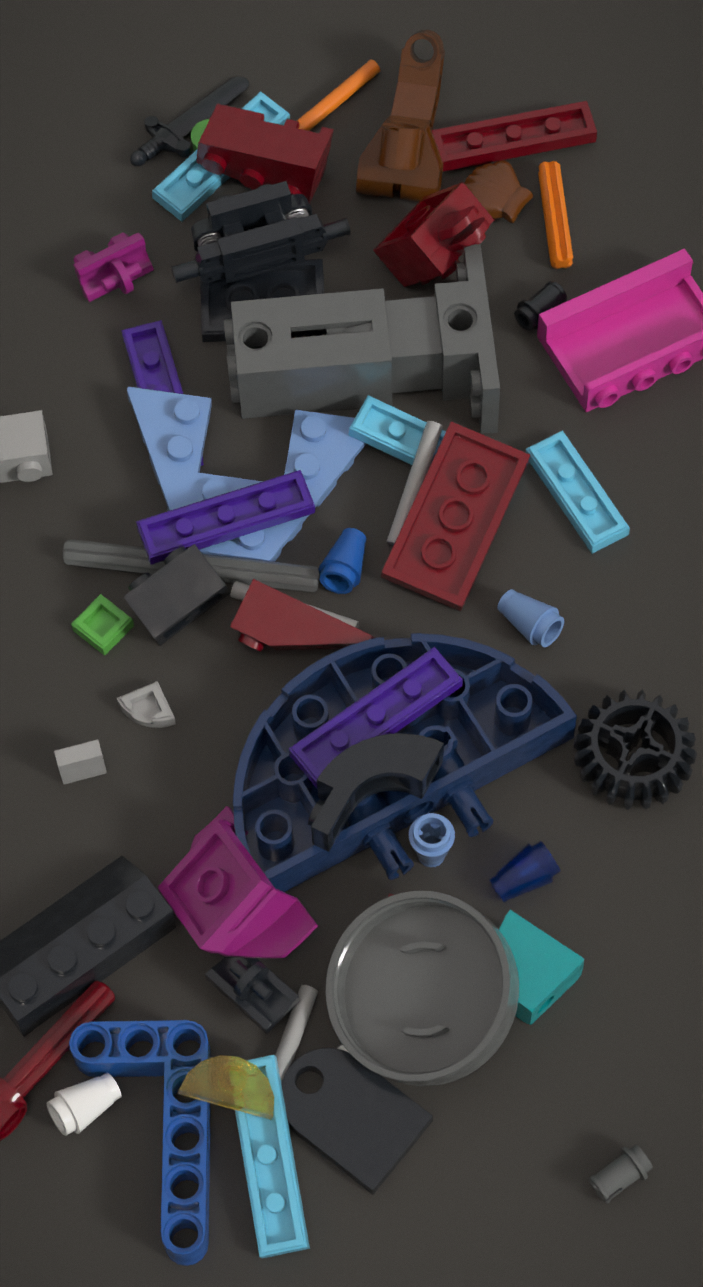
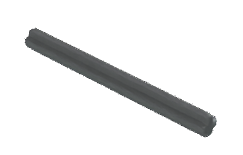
[63,539,320,592]

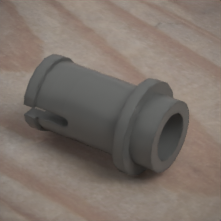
[588,1144,653,1204]

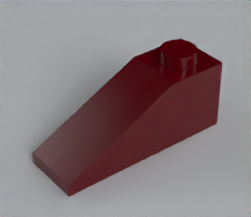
[230,579,375,652]

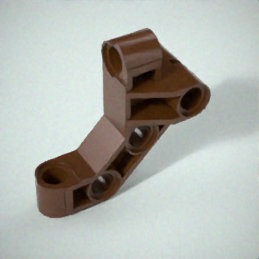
[356,29,445,202]

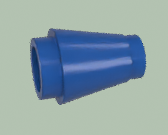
[319,528,367,594]

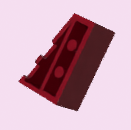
[196,104,334,204]

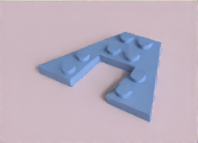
[127,387,366,562]

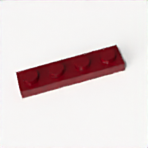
[432,101,597,172]

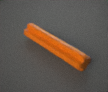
[538,161,573,269]

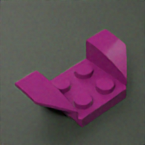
[157,806,318,958]

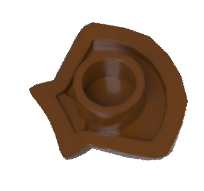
[464,160,533,223]

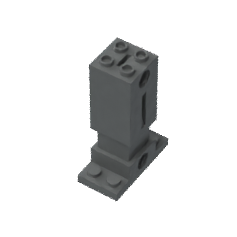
[224,244,500,434]

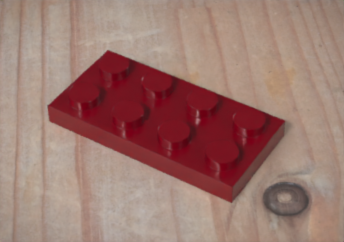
[381,422,530,612]

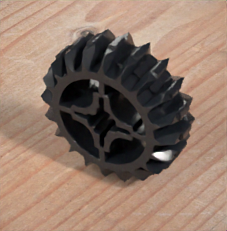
[573,689,697,810]

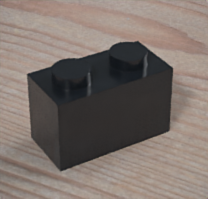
[123,544,230,646]

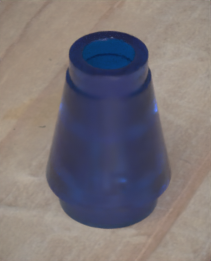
[489,841,561,903]

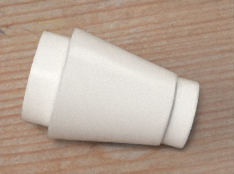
[47,1073,122,1136]

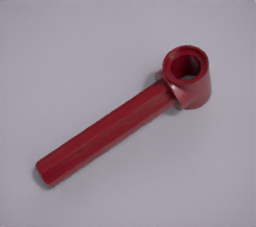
[0,980,116,1141]

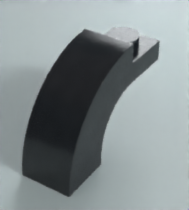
[308,733,444,852]

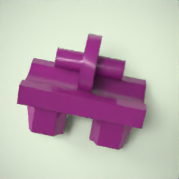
[73,232,154,302]

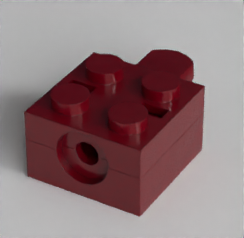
[373,182,494,287]

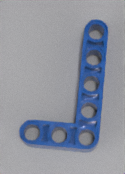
[69,1020,211,1266]

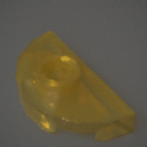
[178,1055,274,1120]

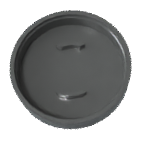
[326,891,519,1086]

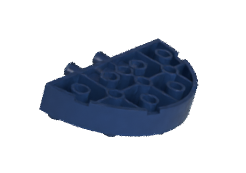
[233,633,577,892]

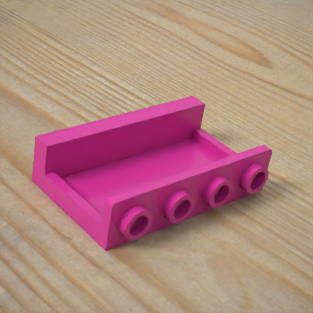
[537,248,703,412]

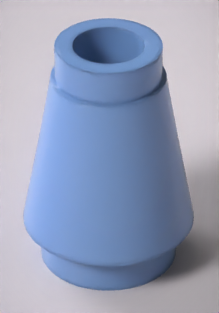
[497,589,564,647]
[409,813,455,867]

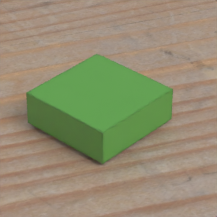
[71,594,134,656]

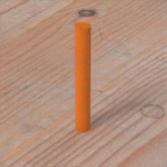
[297,59,381,131]

